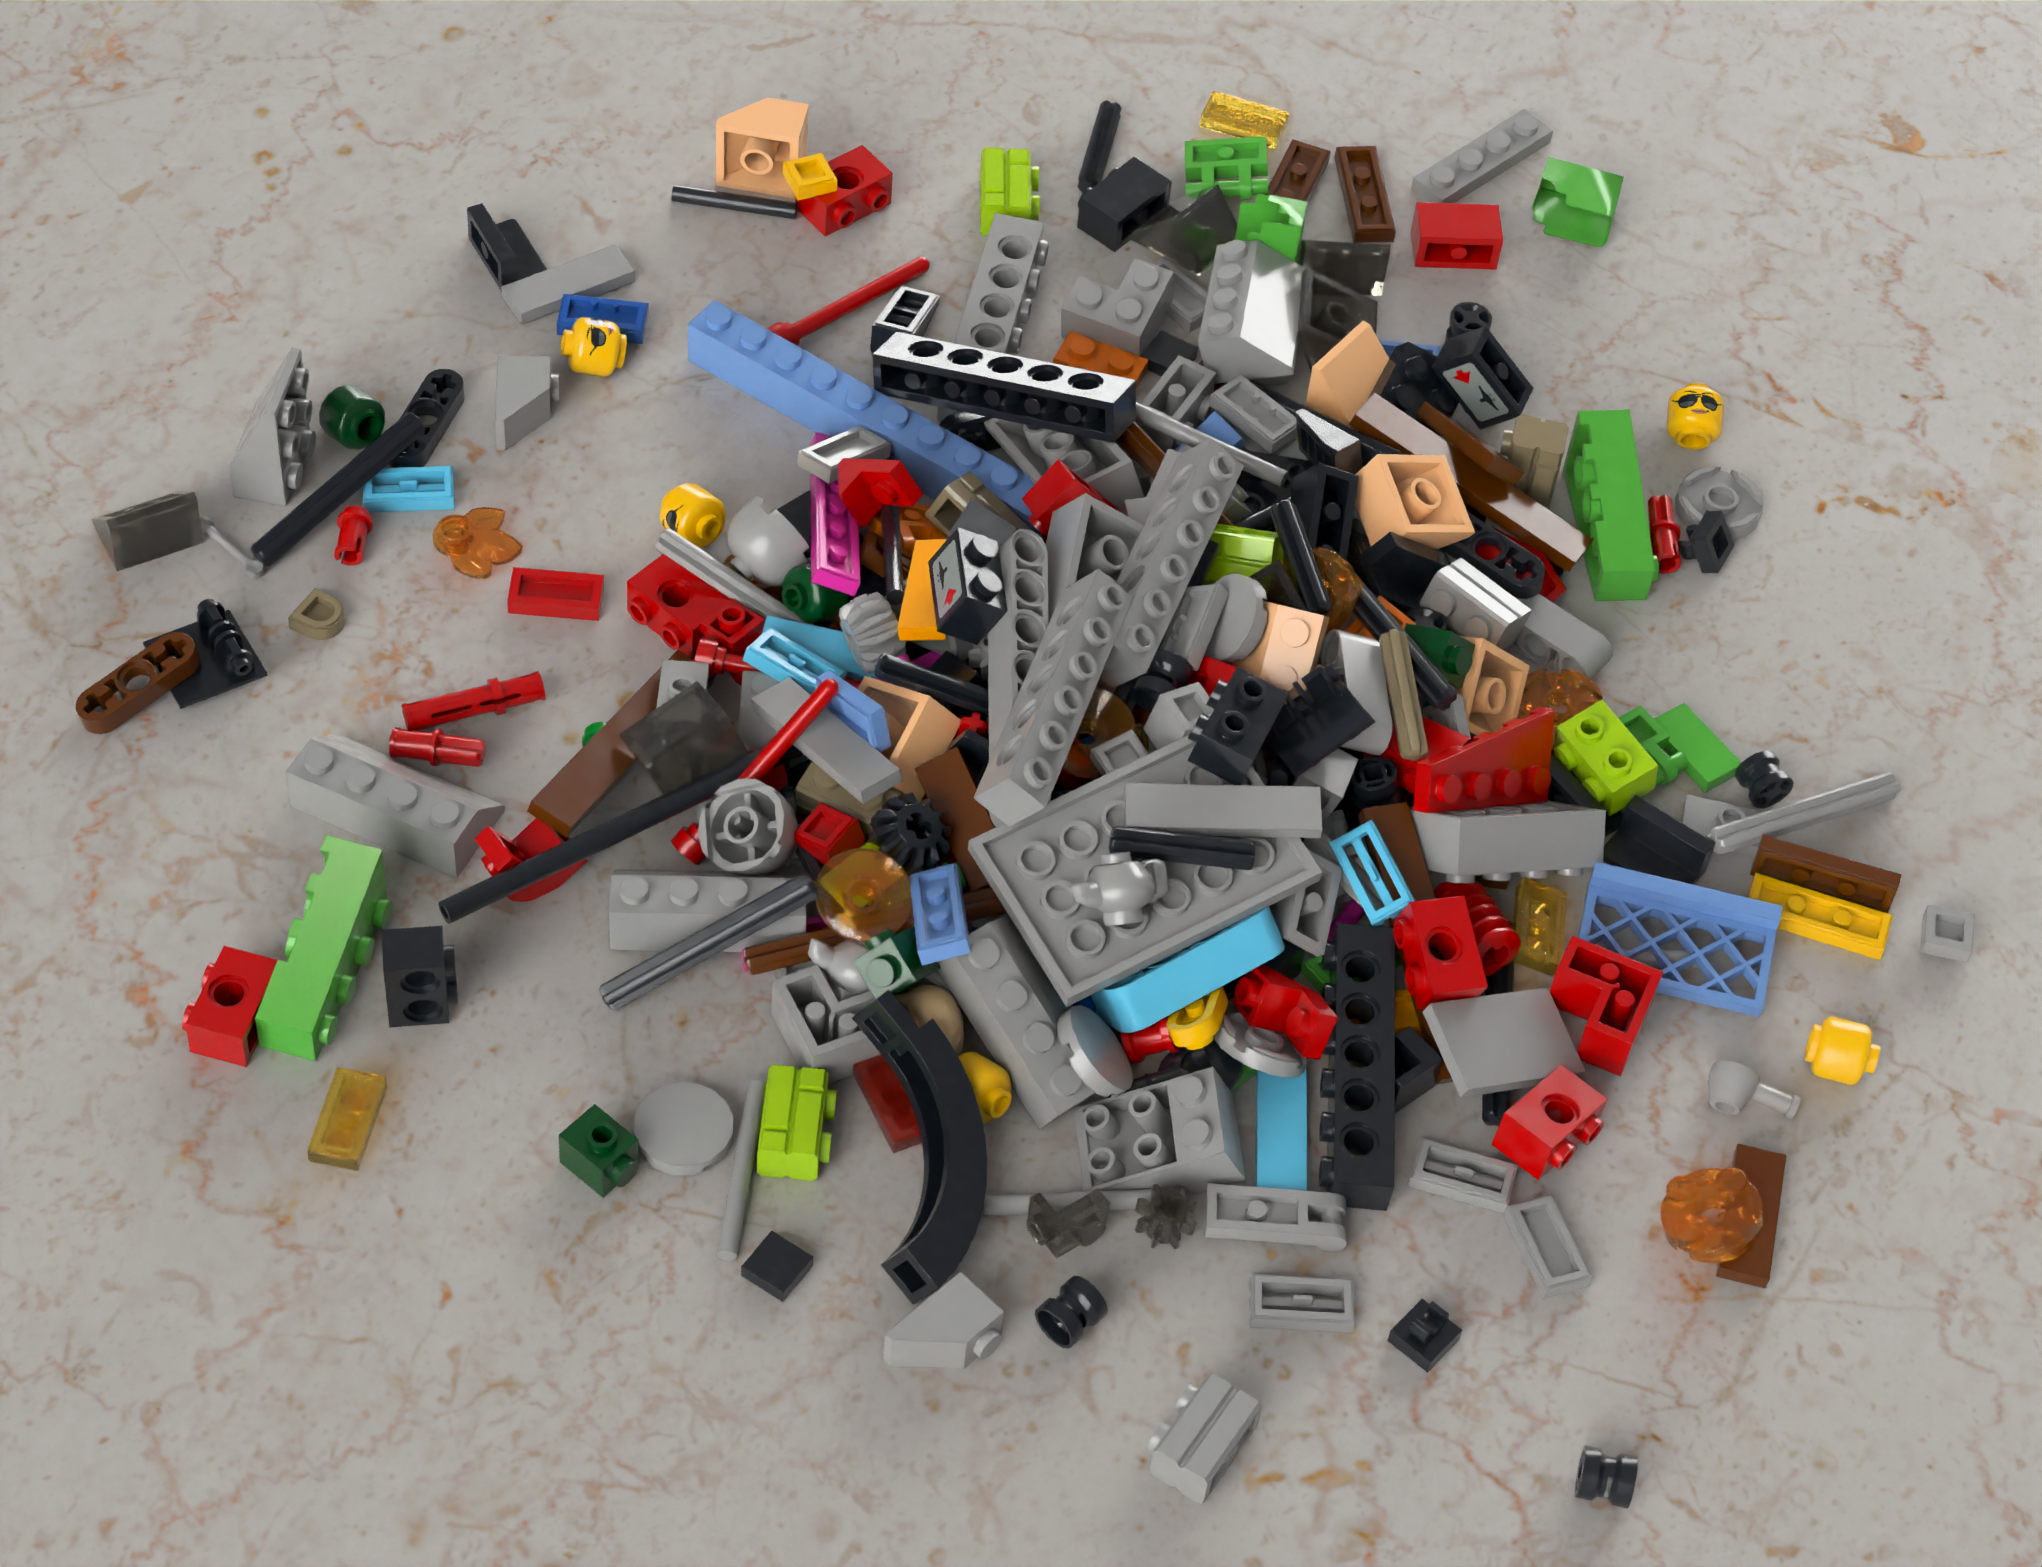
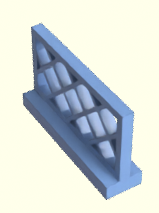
[1578,861,1783,1017]

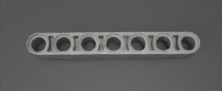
[988,529,1051,827]

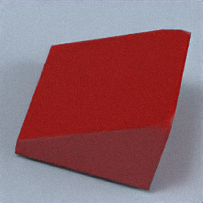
[794,802,865,870]

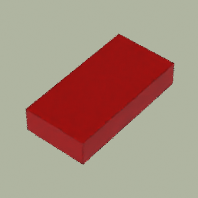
[507,567,604,621]

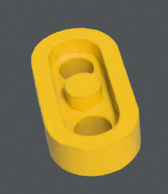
[1166,986,1228,1050]

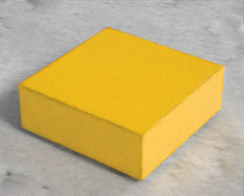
[783,153,838,201]

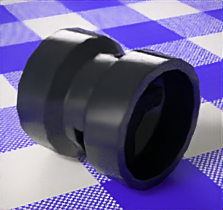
[1131,649,1193,712]
[1350,756,1401,816]
[1035,1276,1108,1349]
[1575,1445,1638,1509]

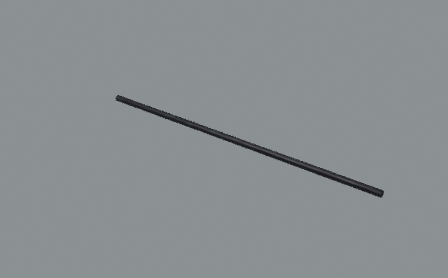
[438,463,1366,924]

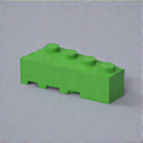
[1563,409,1659,601]
[255,835,392,1061]

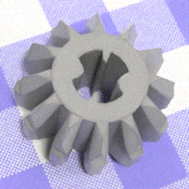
[839,592,907,674]

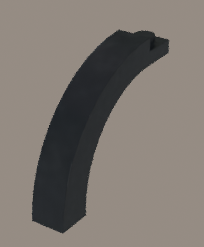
[852,989,987,1305]

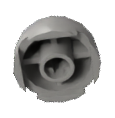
[727,496,811,588]
[698,779,798,876]

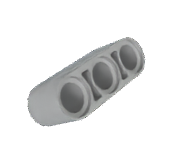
[1320,629,1392,755]

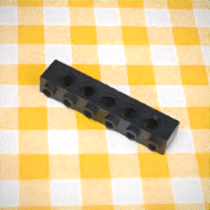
[872,332,1136,443]
[1318,923,1395,1211]

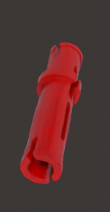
[401,671,546,731]

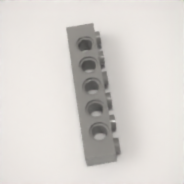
[937,213,1049,420]
[1100,438,1244,689]
[973,568,1133,827]

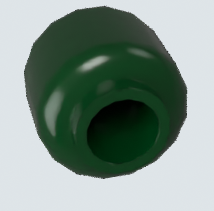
[319,385,386,450]
[781,563,849,623]

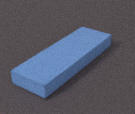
[909,863,971,966]

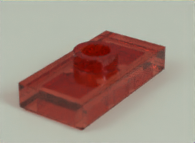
[852,1055,922,1153]

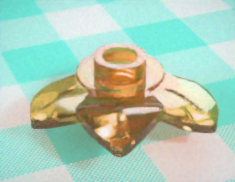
[432,507,523,579]

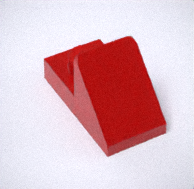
[838,458,923,528]

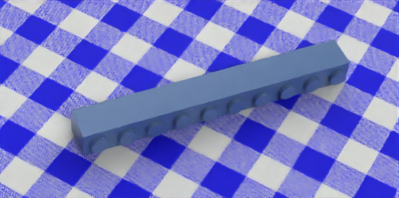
[688,300,1047,538]

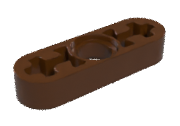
[76,632,200,734]

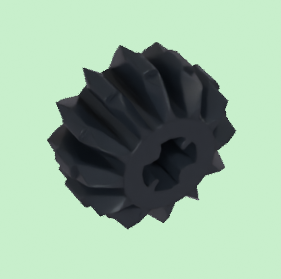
[867,792,953,879]

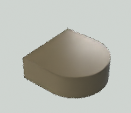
[288,588,345,640]

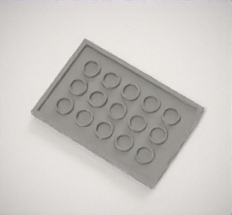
[968,734,1322,1007]

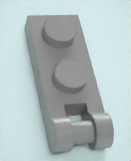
[1204,1183,1347,1252]

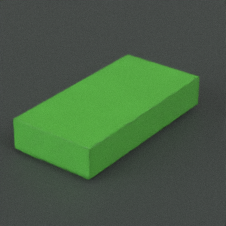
[1654,703,1742,792]

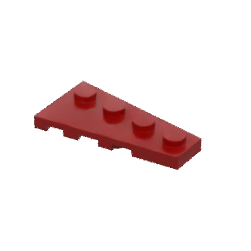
[1413,707,1554,813]

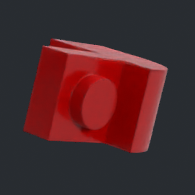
[474,818,588,902]

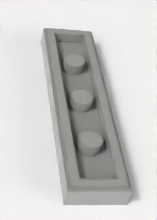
[751,677,902,804]
[1124,783,1323,838]

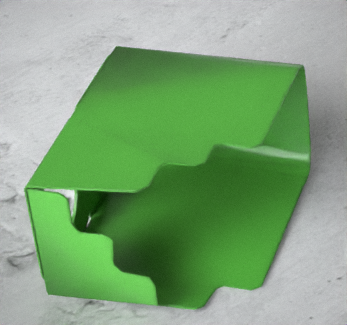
[1532,157,1624,247]
[1234,194,1308,263]

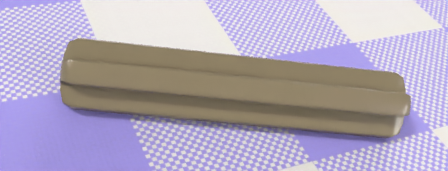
[1379,629,1428,761]

